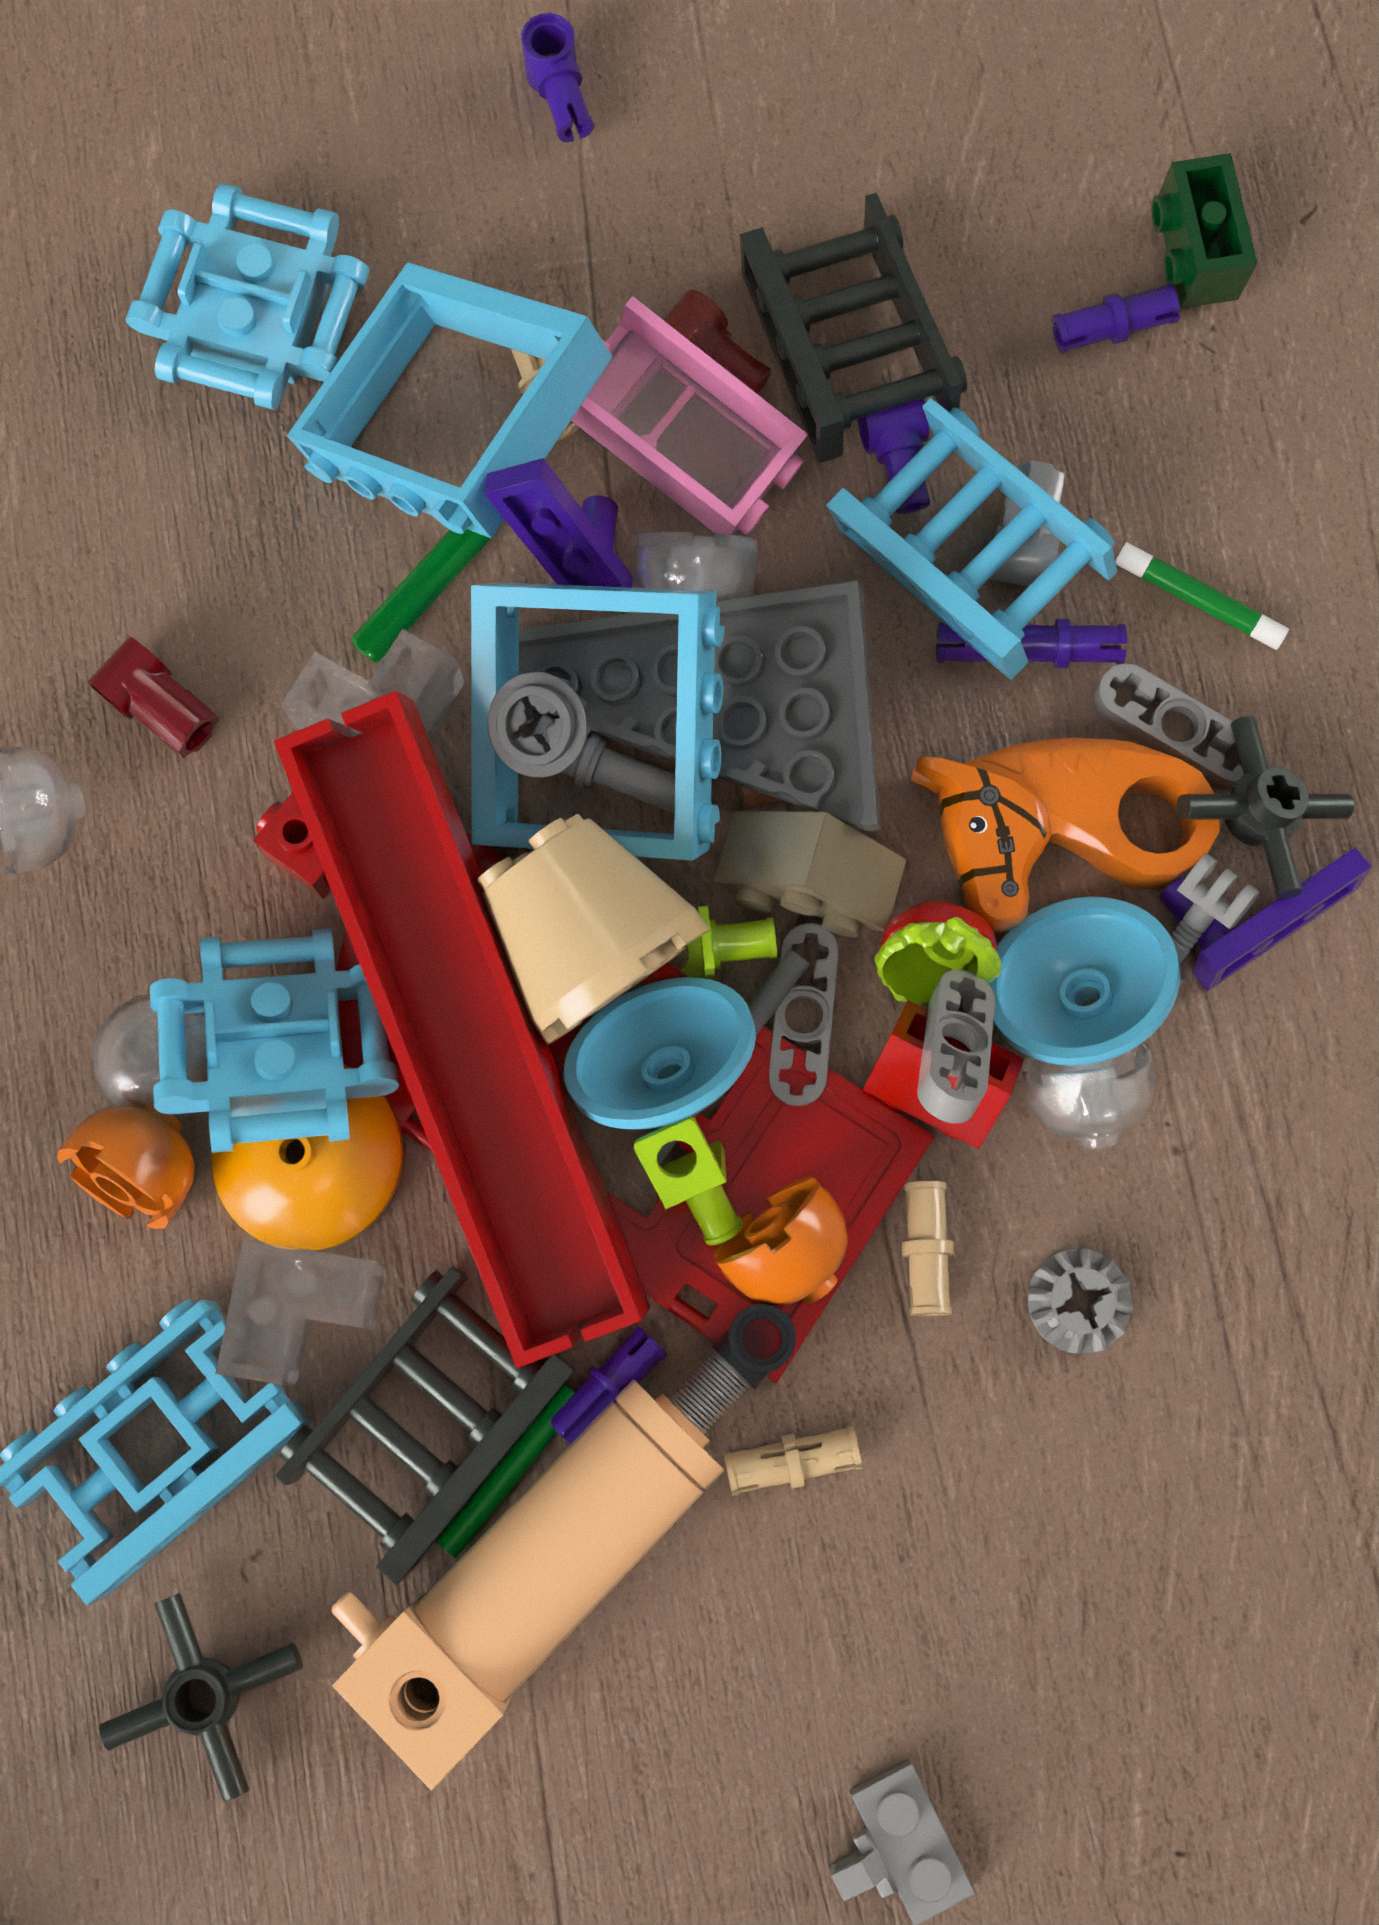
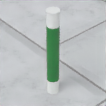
[1115,542,1289,650]

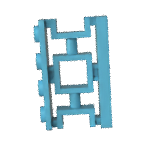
[0,1298,313,1606]

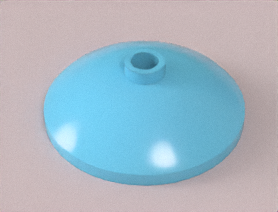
[989,897,1181,1066]
[564,977,756,1129]

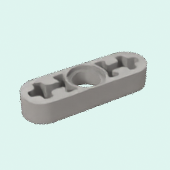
[1094,664,1244,790]
[769,923,839,1106]
[917,970,995,1123]

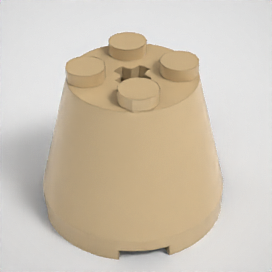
[477,814,710,1045]

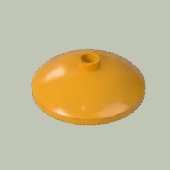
[211,1064,404,1251]

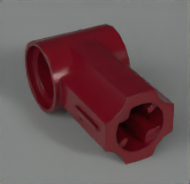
[87,636,219,759]

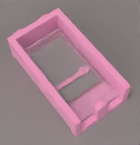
[571,296,808,545]

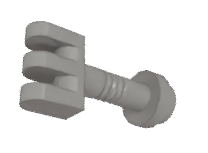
[1170,853,1260,987]

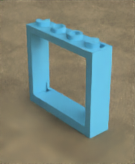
[287,262,613,539]
[471,582,725,861]

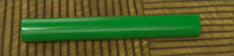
[436,1383,576,1558]

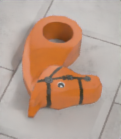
[911,737,1220,934]

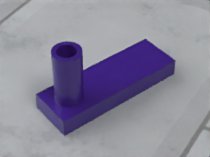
[484,458,633,588]
[1159,847,1372,992]

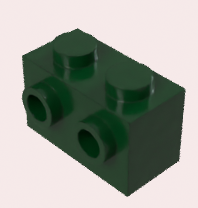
[1151,153,1257,309]

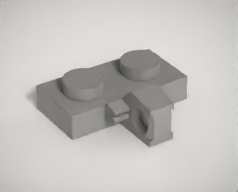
[829,1759,975,1925]

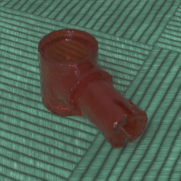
[664,290,772,394]

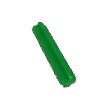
[352,529,491,662]

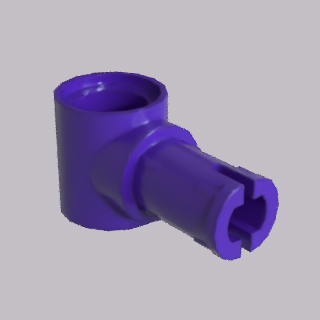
[521,13,594,142]
[857,399,931,514]

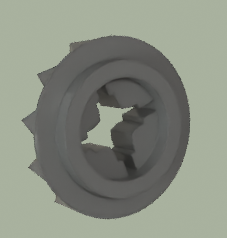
[488,671,592,778]

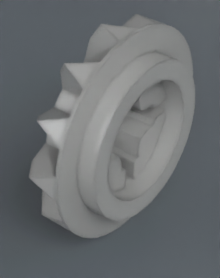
[1027,1248,1134,1354]

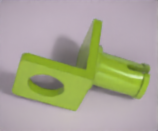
[680,906,777,981]
[634,1116,743,1245]

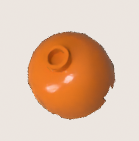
[57,1105,195,1229]
[714,1176,848,1306]

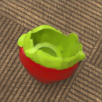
[874,900,1002,1006]

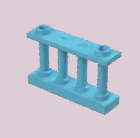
[826,398,1118,680]

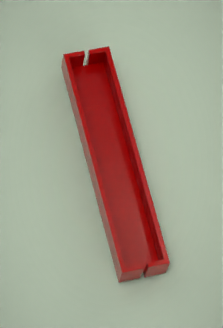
[273,690,651,1369]

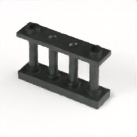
[740,192,967,463]
[274,1267,577,1585]

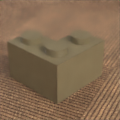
[713,811,907,937]

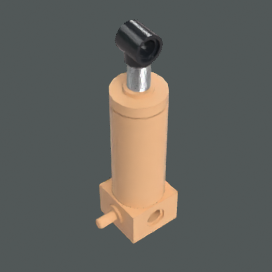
[332,1304,796,1791]

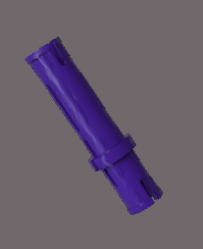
[936,619,1127,668]

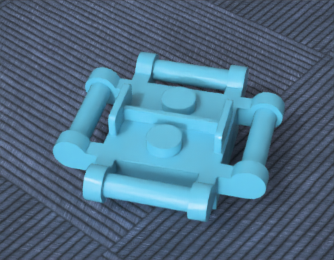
[125,183,370,410]
[150,928,399,1153]

